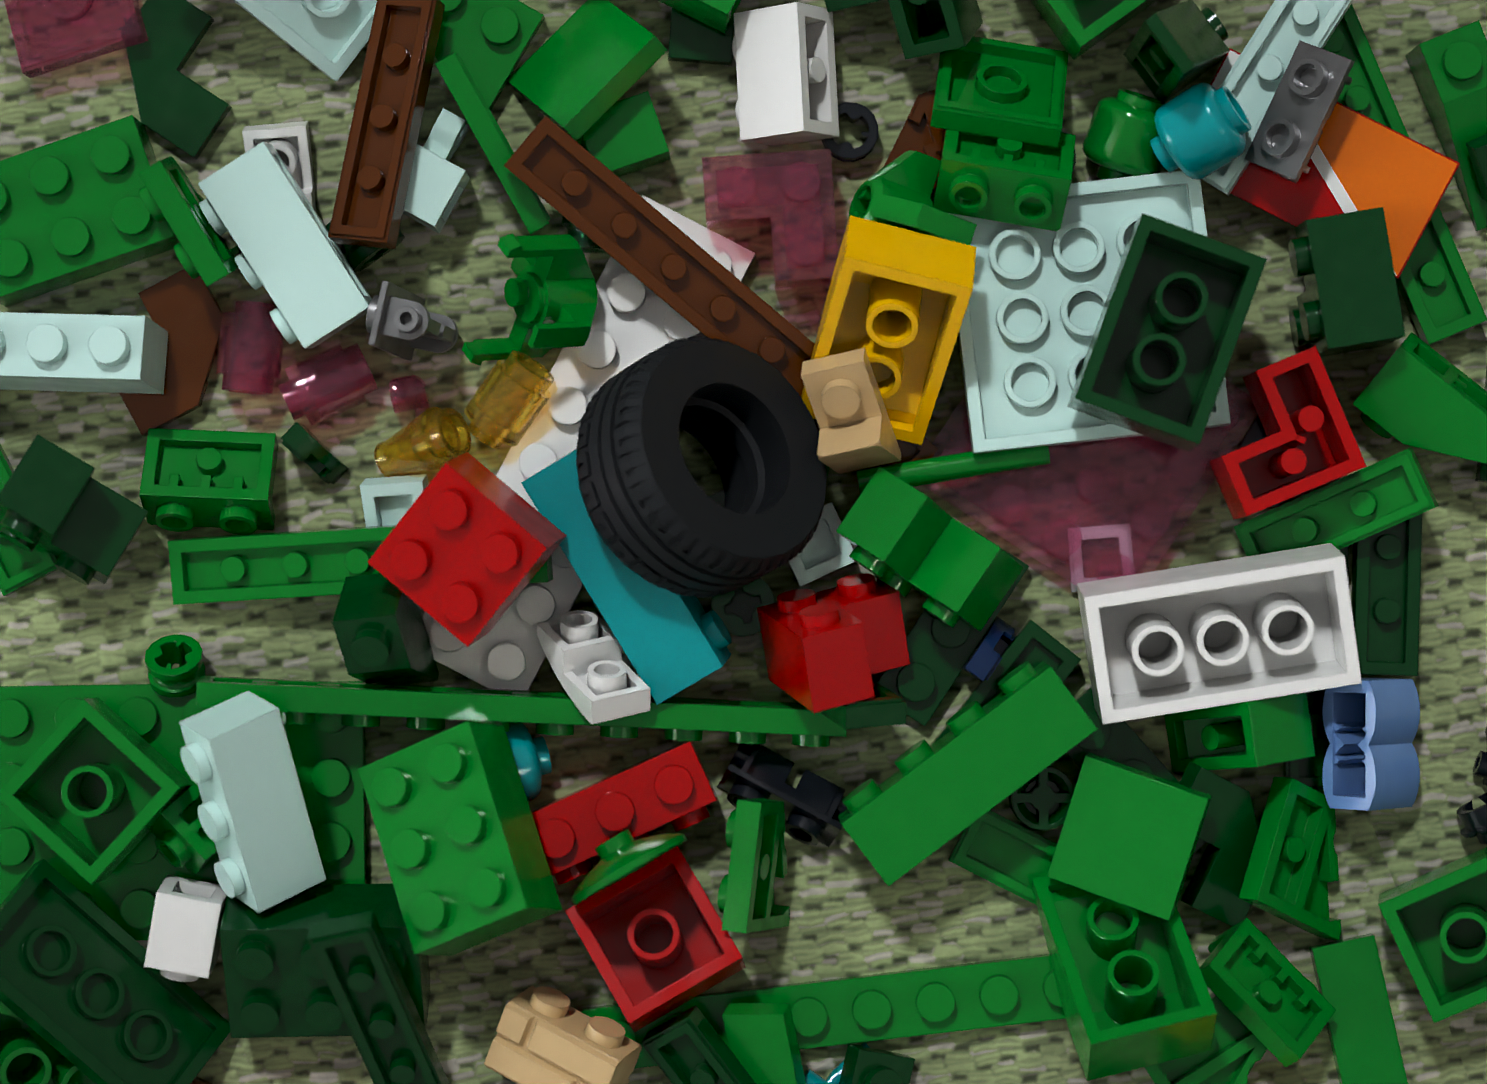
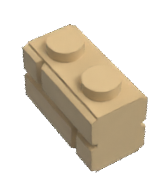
[484,986,642,1084]

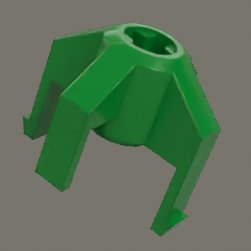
[849,150,977,245]
[462,233,598,366]

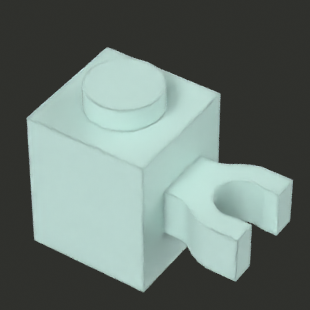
[403,108,470,234]

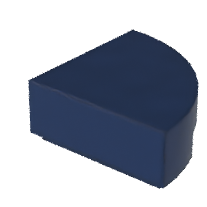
[963,616,1016,681]

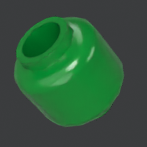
[1082,88,1166,180]

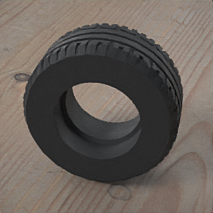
[576,336,827,598]

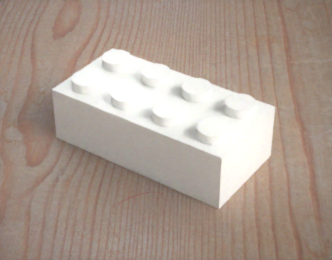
[1076,543,1362,724]

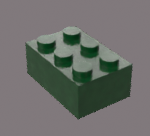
[1067,213,1267,452]
[219,883,430,1038]

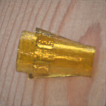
[374,407,471,477]

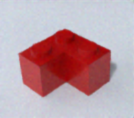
[1209,346,1366,520]
[757,573,910,713]

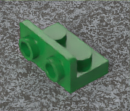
[933,129,1076,231]
[139,428,278,535]
[1200,917,1337,1067]

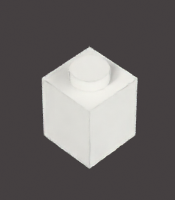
[144,874,227,982]

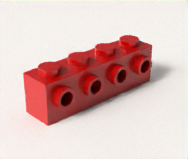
[531,741,717,885]

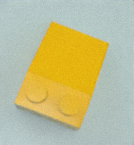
[801,215,976,445]

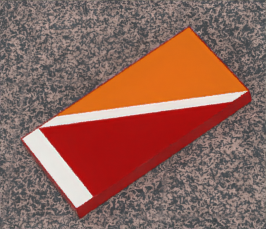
[1210,48,1460,279]

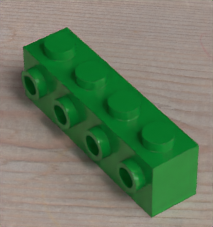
[838,661,1097,887]

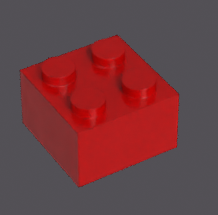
[368,452,567,647]
[565,845,745,1032]

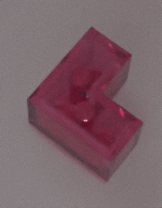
[702,149,838,289]

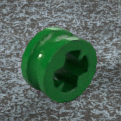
[145,634,206,698]

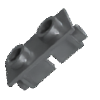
[1244,41,1354,183]
[366,280,458,361]

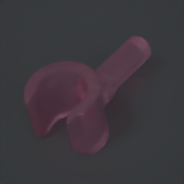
[389,375,450,459]

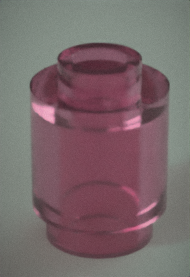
[217,301,284,395]
[278,343,378,426]

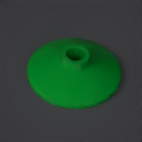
[571,829,688,906]

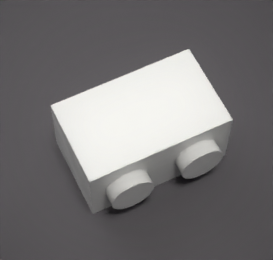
[732,2,839,146]

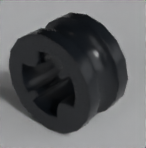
[821,102,878,162]

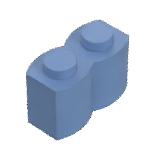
[1322,677,1420,811]

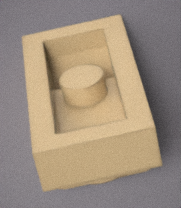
[801,348,901,474]

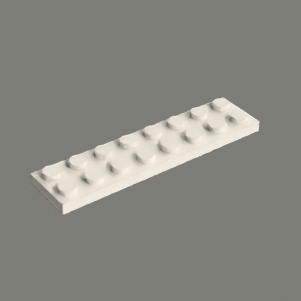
[422,195,755,690]

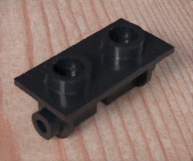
[717,743,847,847]

